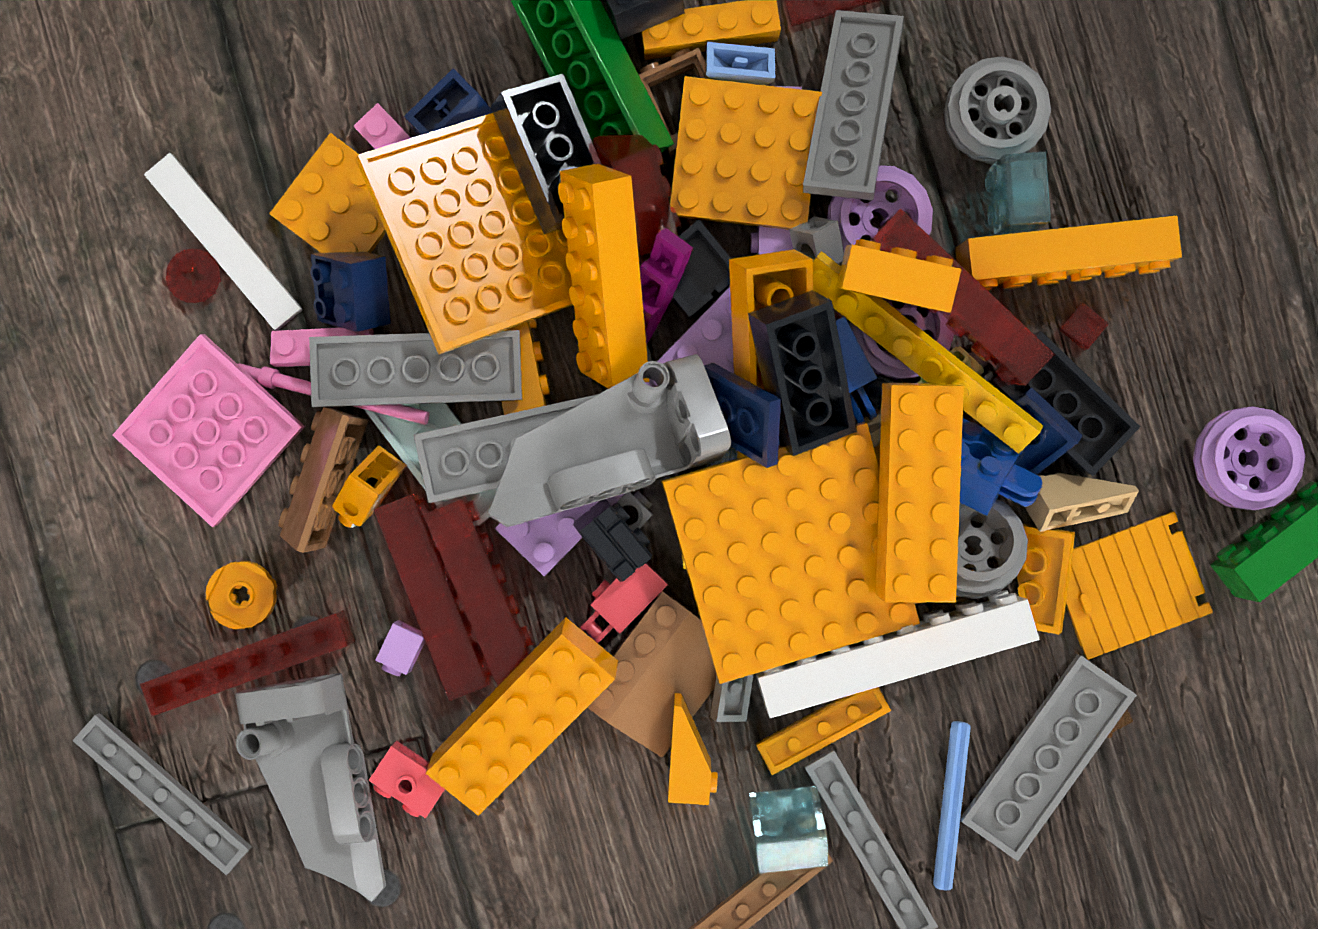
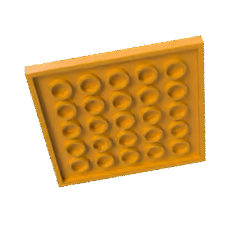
[355,113,573,355]
[662,422,920,684]

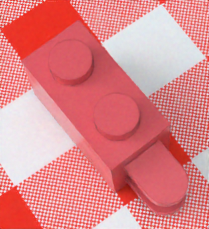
[579,562,668,643]

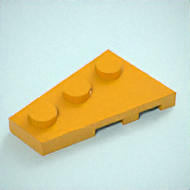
[1017,524,1075,635]

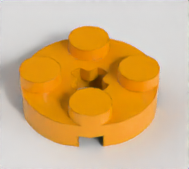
[206,561,277,629]

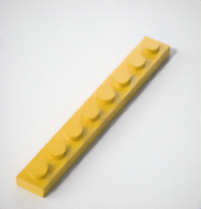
[813,251,1044,454]

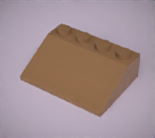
[278,407,369,553]
[587,590,716,757]

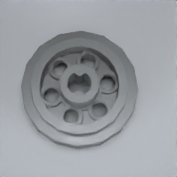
[943,56,1051,164]
[956,499,1028,599]

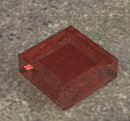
[1059,302,1109,351]

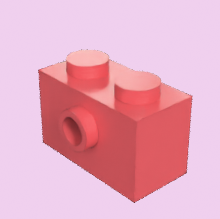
[368,741,445,819]

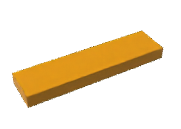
[756,687,891,775]

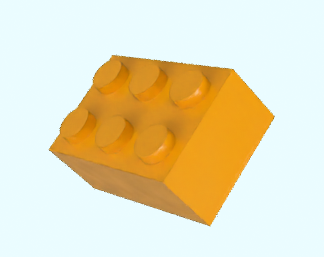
[836,239,961,313]

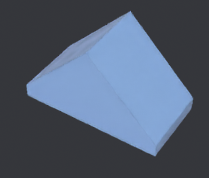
[706,42,775,85]

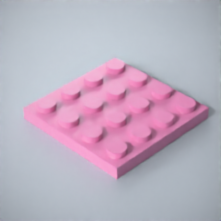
[112,334,305,527]

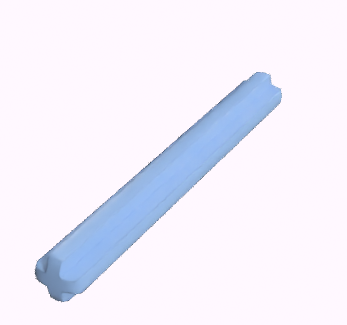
[933,721,971,890]

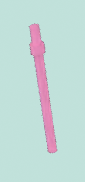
[238,363,430,425]

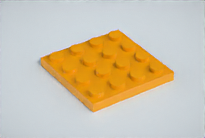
[669,76,822,230]

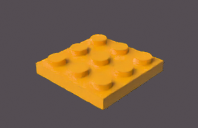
[269,133,386,253]

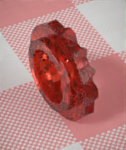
[166,249,222,303]

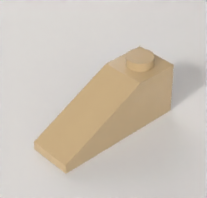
[1025,473,1139,532]

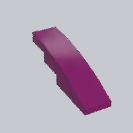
[640,228,693,345]

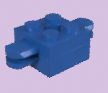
[836,316,877,424]
[960,418,1043,516]

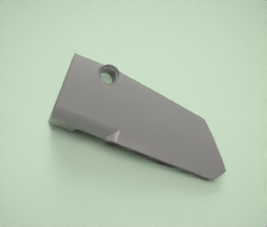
[488,354,731,527]
[235,673,386,902]

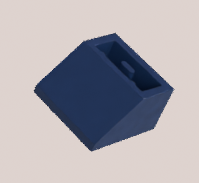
[404,68,493,136]
[310,252,391,332]

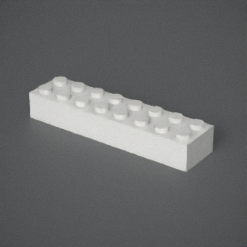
[755,590,1040,718]

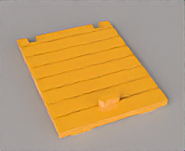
[1066,511,1213,660]

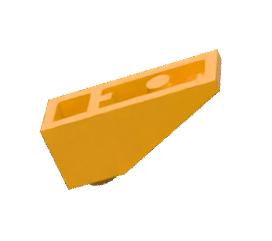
[668,693,718,805]

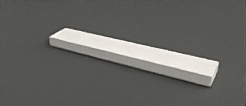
[144,153,303,331]

